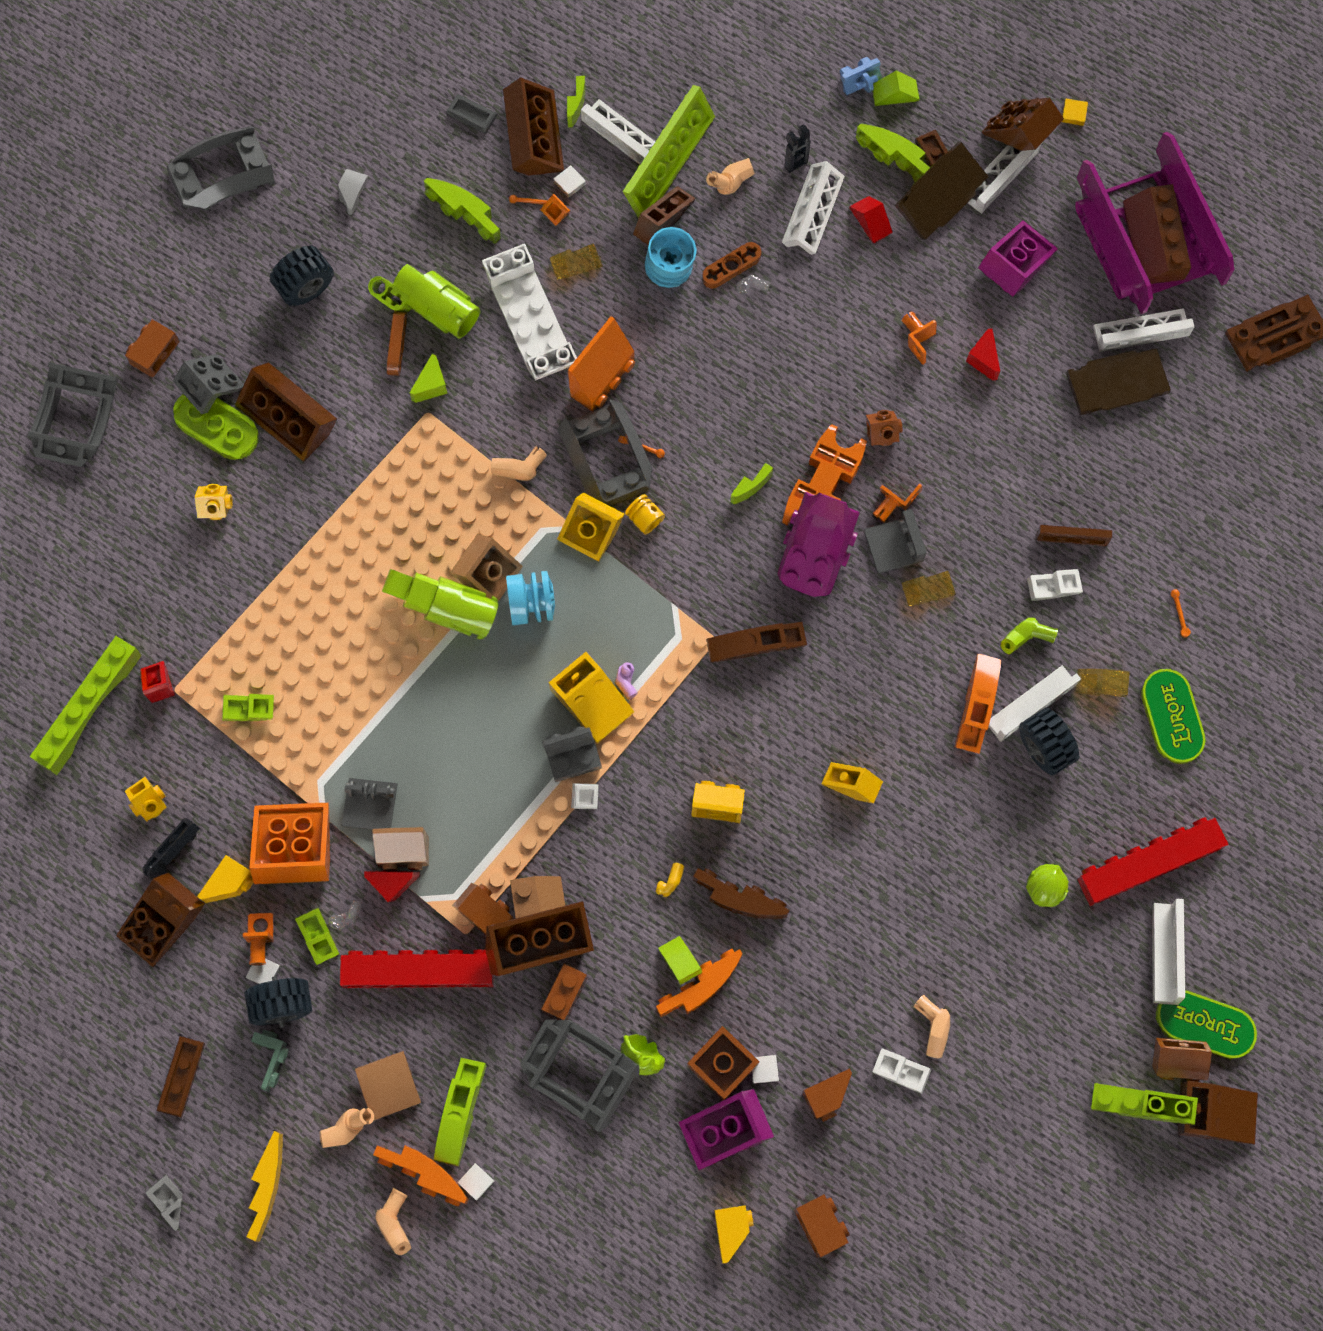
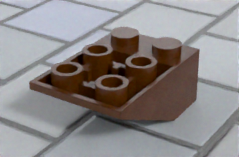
[982,97,1064,151]
[116,873,205,967]
[1177,1081,1258,1145]

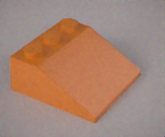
[568,316,635,412]
[249,802,330,884]

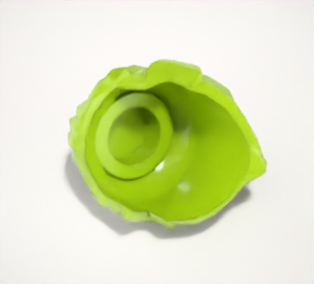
[1026,864,1069,907]
[620,1034,665,1076]

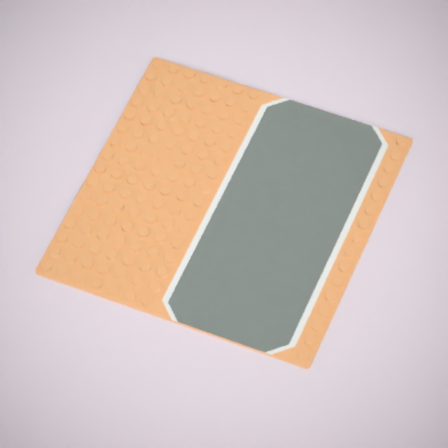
[175,413,714,934]

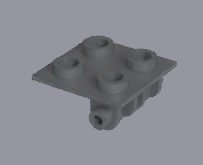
[341,778,398,830]

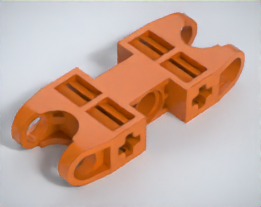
[782,424,867,526]

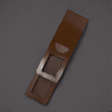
[706,622,807,663]
[693,868,790,919]

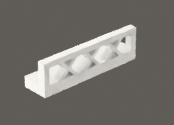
[581,99,655,164]
[968,143,1042,214]
[782,161,844,255]
[1093,308,1194,352]
[989,665,1081,742]
[1152,899,1185,1005]

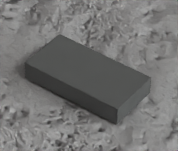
[446,94,497,134]

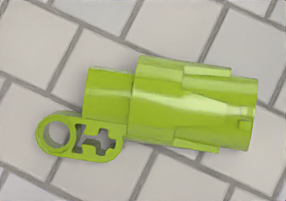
[368,264,480,339]
[382,569,499,640]

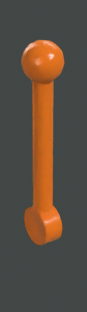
[509,195,547,205]
[618,436,665,458]
[1170,589,1191,638]

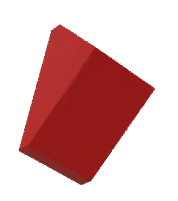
[849,196,893,243]
[966,328,1000,380]
[141,661,175,703]
[364,871,420,902]

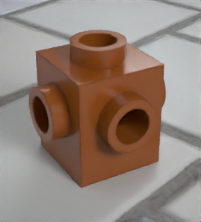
[866,410,903,446]

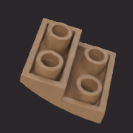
[355,1051,421,1121]

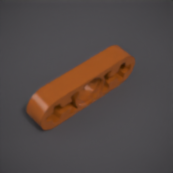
[702,242,761,289]
[387,311,407,376]

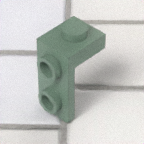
[251,1030,289,1092]

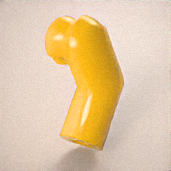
[655,863,684,897]

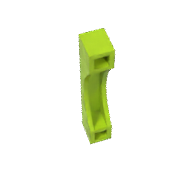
[30,636,142,775]

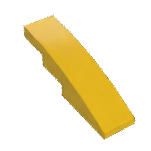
[246,1131,283,1242]

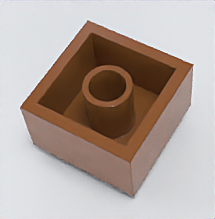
[687,1026,760,1101]
[794,1194,850,1258]

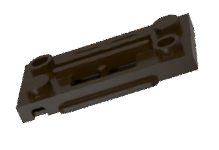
[894,142,989,240]
[1066,348,1171,415]

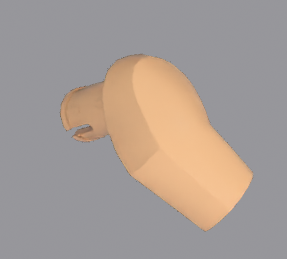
[706,158,755,195]
[491,447,547,481]
[914,995,950,1058]
[319,1108,374,1148]
[375,1188,411,1255]

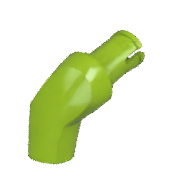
[1000,618,1058,655]

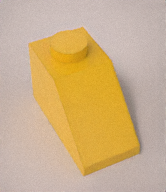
[821,762,883,804]
[197,855,254,903]
[714,1205,754,1264]

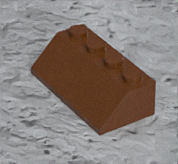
[503,77,564,176]
[1122,184,1191,284]
[235,362,337,462]
[485,901,594,976]

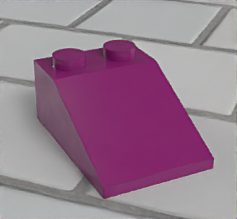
[978,220,1058,297]
[678,1089,774,1170]

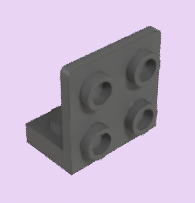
[173,355,244,414]
[864,509,927,574]
[542,727,602,782]

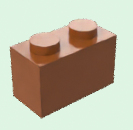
[125,319,180,378]
[452,883,514,935]
[541,964,587,1020]
[1152,1038,1212,1082]

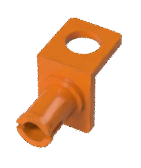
[902,312,937,365]
[872,484,922,523]
[243,913,273,966]

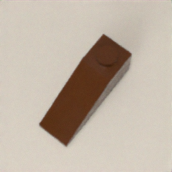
[633,186,695,245]

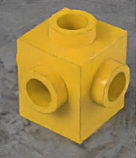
[195,484,233,520]
[125,777,167,822]

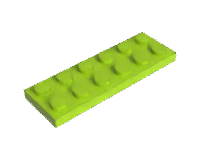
[623,85,715,219]

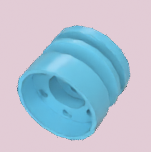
[644,227,697,288]
[506,571,555,625]

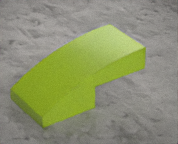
[567,76,586,127]
[730,463,773,505]
[222,694,274,721]
[295,907,339,965]
[658,936,702,985]

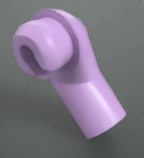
[615,662,638,700]

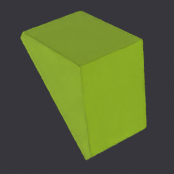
[872,70,919,106]
[409,354,448,403]

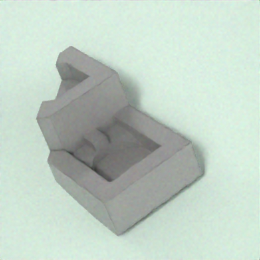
[338,169,368,215]
[145,1174,183,1231]

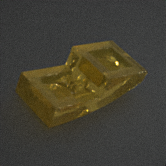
[549,243,603,279]
[901,571,956,606]
[1075,669,1130,697]

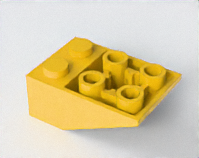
[548,652,635,744]

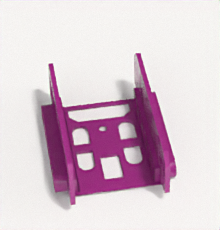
[1075,132,1235,314]

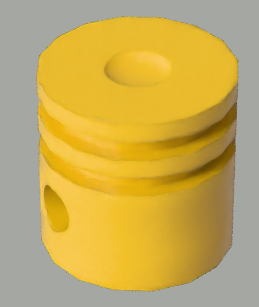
[625,494,665,535]

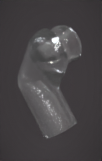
[736,275,771,294]
[329,900,363,930]

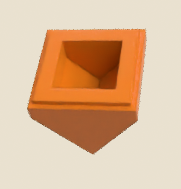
[540,194,570,226]

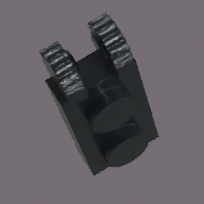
[784,125,811,173]
[142,818,200,880]

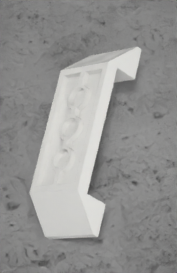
[482,244,577,381]

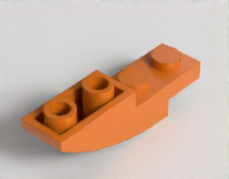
[954,654,1001,754]
[656,949,742,1017]
[373,1145,469,1207]

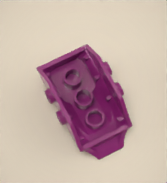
[778,492,860,597]

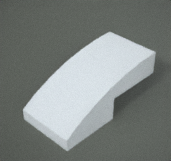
[1027,569,1083,601]
[873,1049,931,1094]

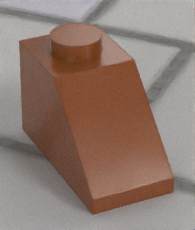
[802,1068,852,1122]

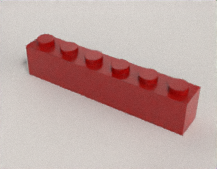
[1077,817,1229,906]
[340,949,494,988]

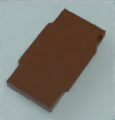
[1225,294,1323,372]

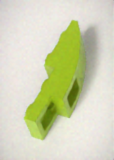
[856,124,930,182]
[424,178,501,244]
[434,1058,486,1167]
[1091,1083,1198,1125]

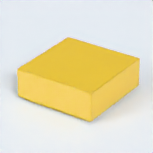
[1062,99,1088,126]

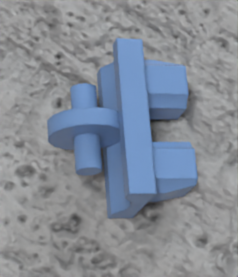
[840,57,882,95]

